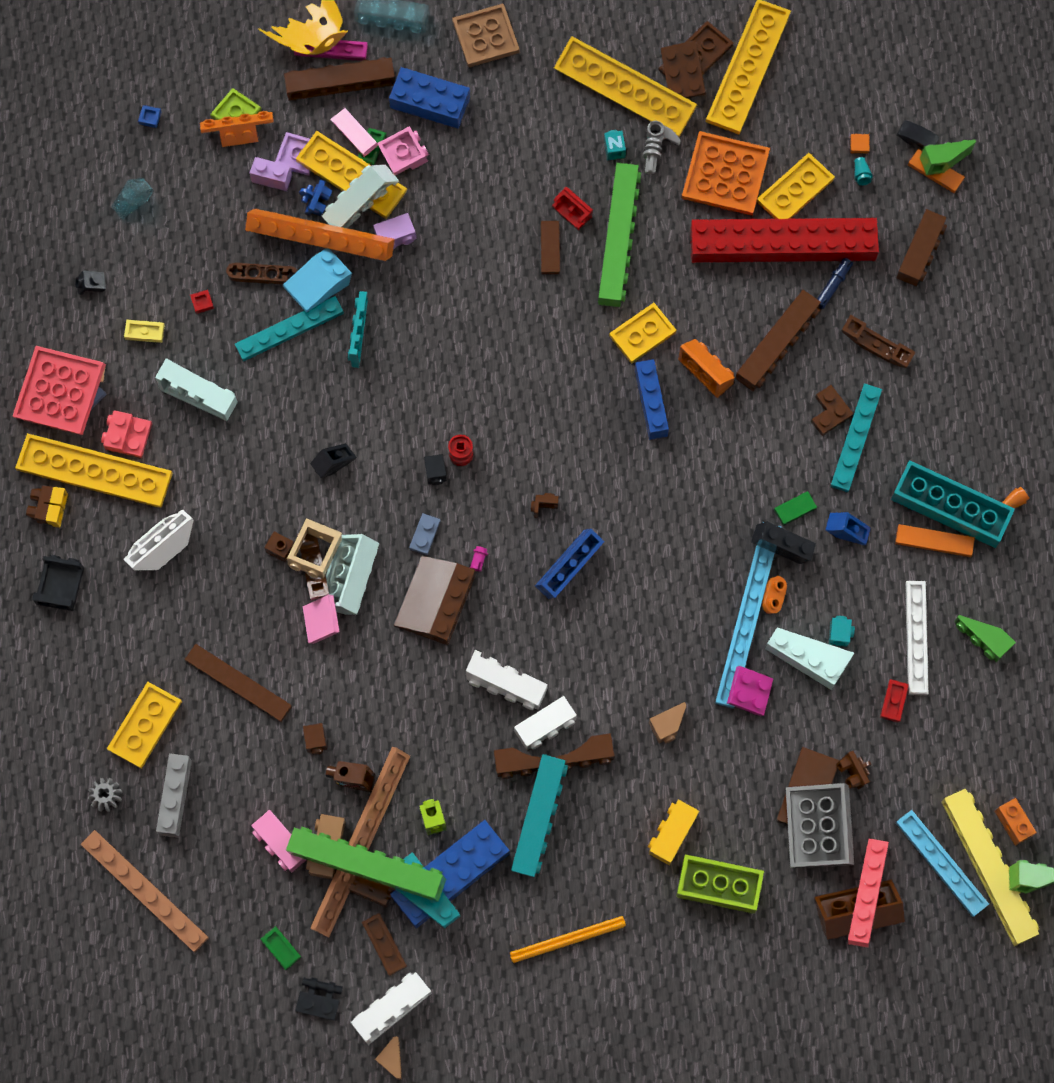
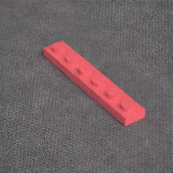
[848,839,889,947]

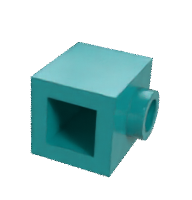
[828,616,855,647]

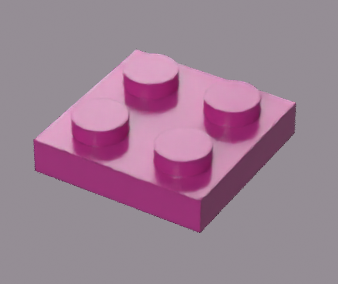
[727,666,773,716]

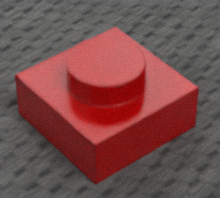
[190,290,214,314]

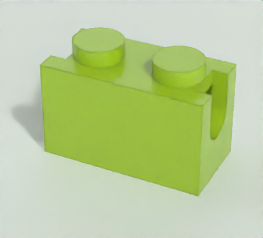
[419,799,446,835]

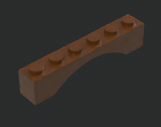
[494,733,614,779]

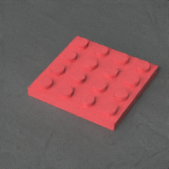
[13,346,106,436]

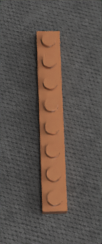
[81,830,209,952]

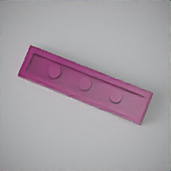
[294,40,368,61]

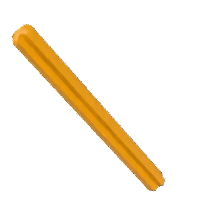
[510,916,626,963]

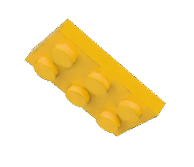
[609,303,677,364]

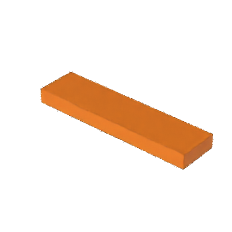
[895,524,975,557]

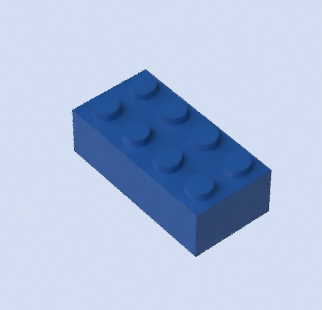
[389,67,470,129]

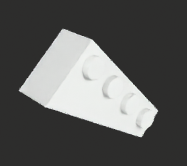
[351,972,432,1045]

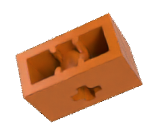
[994,798,1037,846]

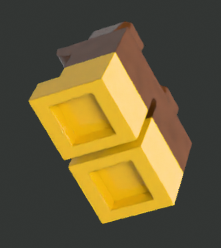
[26,486,68,528]

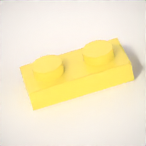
[124,320,165,343]

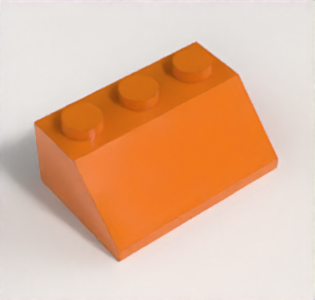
[678,339,735,398]

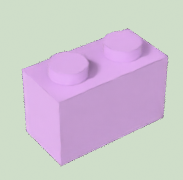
[250,157,292,191]
[373,213,416,249]

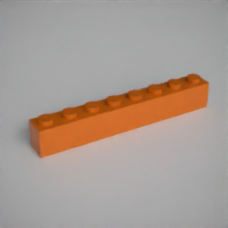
[245,209,395,261]

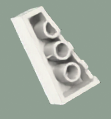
[466,650,548,710]

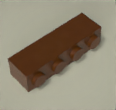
[896,209,947,287]

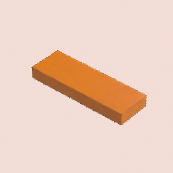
[908,149,965,193]

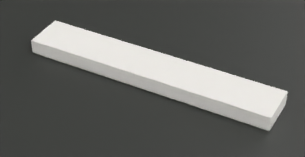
[906,581,929,695]

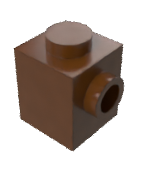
[264,531,294,563]

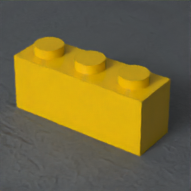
[648,799,699,866]

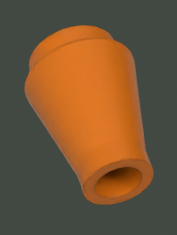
[1002,487,1029,508]

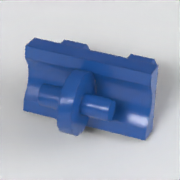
[299,180,332,216]

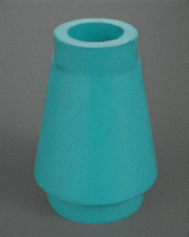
[854,157,873,186]

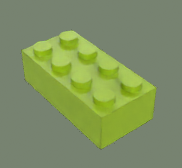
[676,854,764,914]

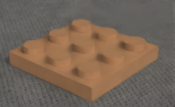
[452,4,520,68]

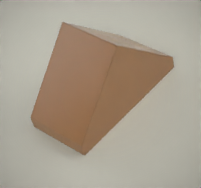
[375,1036,402,1080]

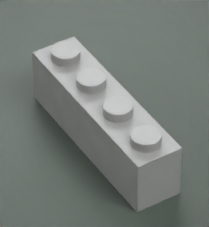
[156,754,192,838]

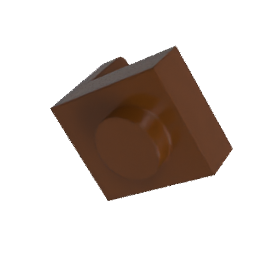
[531,493,559,518]

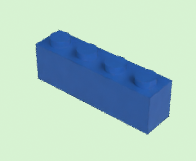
[635,359,669,440]
[535,528,605,599]

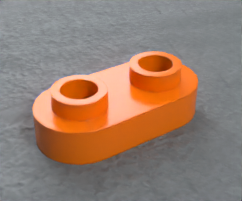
[762,576,787,614]

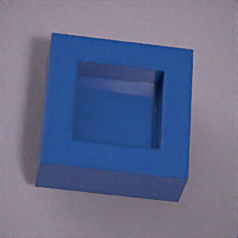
[138,105,161,128]

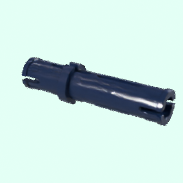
[817,258,853,309]

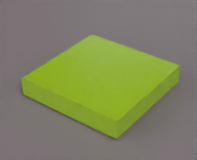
[210,88,262,120]

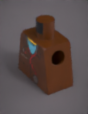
[326,761,375,793]

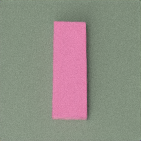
[331,108,378,157]

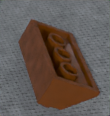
[814,879,905,940]

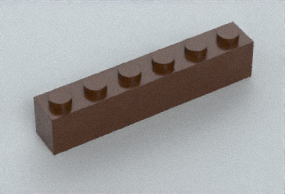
[284,57,395,101]
[735,290,821,392]

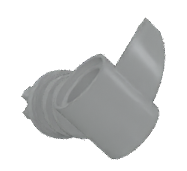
[643,121,681,175]

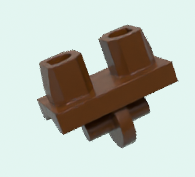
[836,751,872,790]

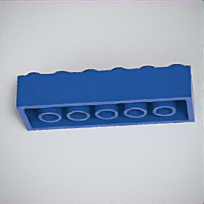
[390,820,510,929]

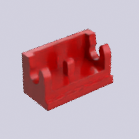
[552,187,593,230]

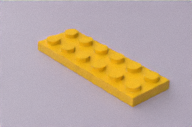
[296,131,407,219]

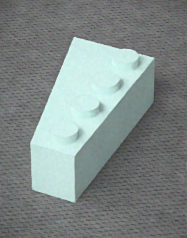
[322,165,399,228]
[155,359,237,421]
[765,628,854,690]

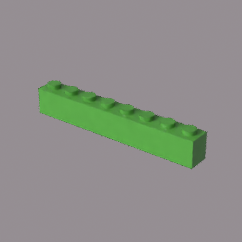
[598,163,641,307]
[286,827,446,902]

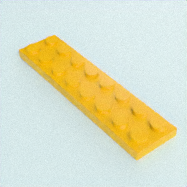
[706,0,791,135]
[554,36,697,137]
[15,433,173,508]

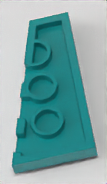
[348,291,368,368]
[394,852,460,929]

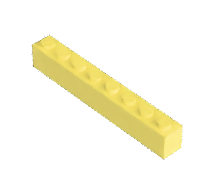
[942,789,1039,946]

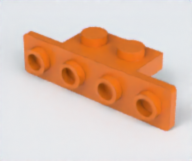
[200,111,273,147]

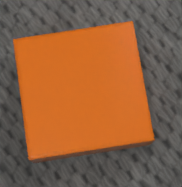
[850,134,869,154]

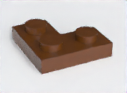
[811,385,853,436]

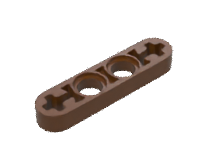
[226,263,297,285]

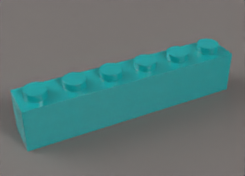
[511,754,568,877]

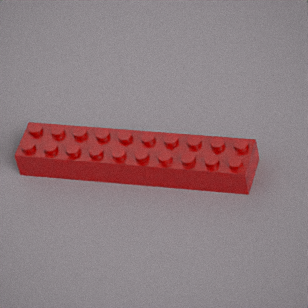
[690,218,879,263]

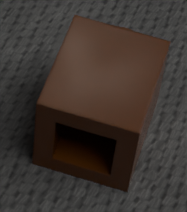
[303,723,327,755]

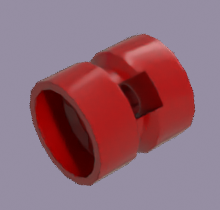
[448,434,473,466]

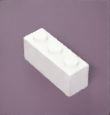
[514,696,577,750]

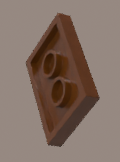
[661,40,706,98]

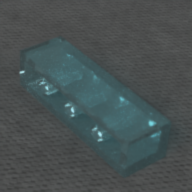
[354,0,430,33]

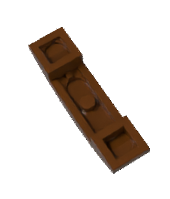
[841,315,916,368]
[297,534,329,600]

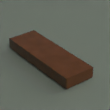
[541,221,560,274]
[362,913,407,976]

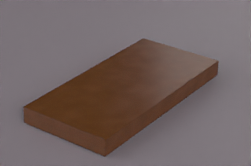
[658,21,734,75]
[776,747,840,825]

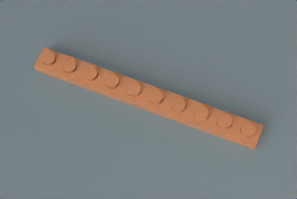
[310,747,410,937]

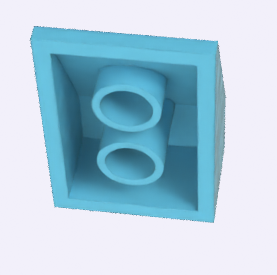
[283,248,352,313]

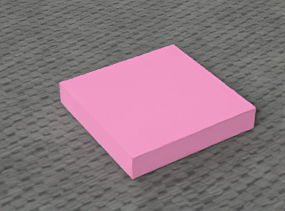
[303,595,339,644]

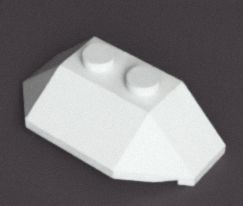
[124,510,193,570]

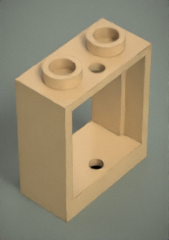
[287,518,342,579]

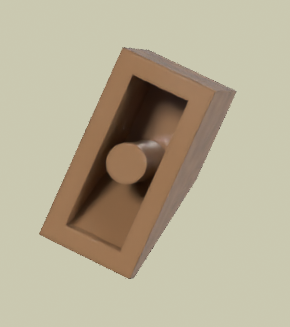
[649,702,686,744]

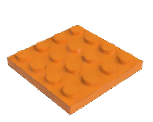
[681,131,770,216]

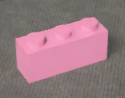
[251,810,306,873]

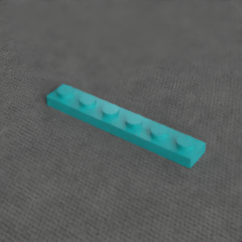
[235,296,344,362]
[830,383,882,492]

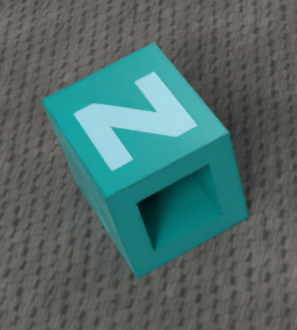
[604,130,626,160]

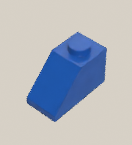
[826,512,871,545]

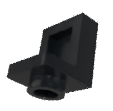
[75,271,106,295]

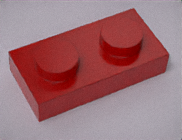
[880,679,909,723]

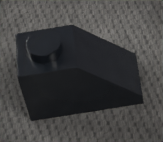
[310,443,357,478]

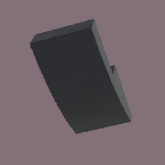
[897,120,939,149]

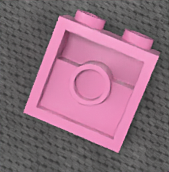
[377,126,429,175]

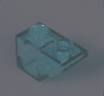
[111,178,154,219]

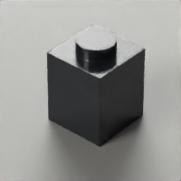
[424,454,447,485]

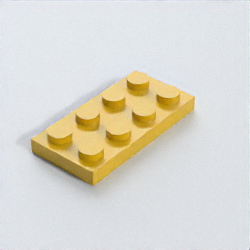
[756,153,835,219]
[107,682,182,769]

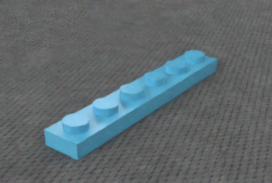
[896,810,989,917]

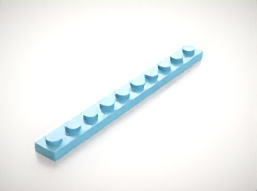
[715,526,781,709]

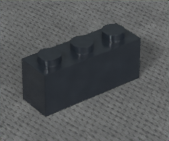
[751,521,816,564]

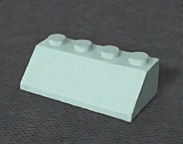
[326,534,379,615]

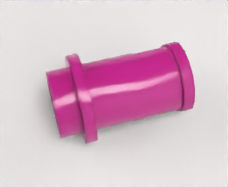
[470,546,488,572]

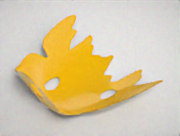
[258,0,348,55]

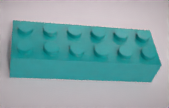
[891,460,1015,548]

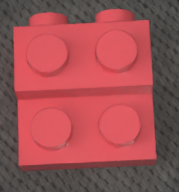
[101,410,152,458]

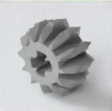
[88,778,122,812]

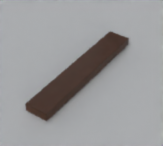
[184,644,292,722]

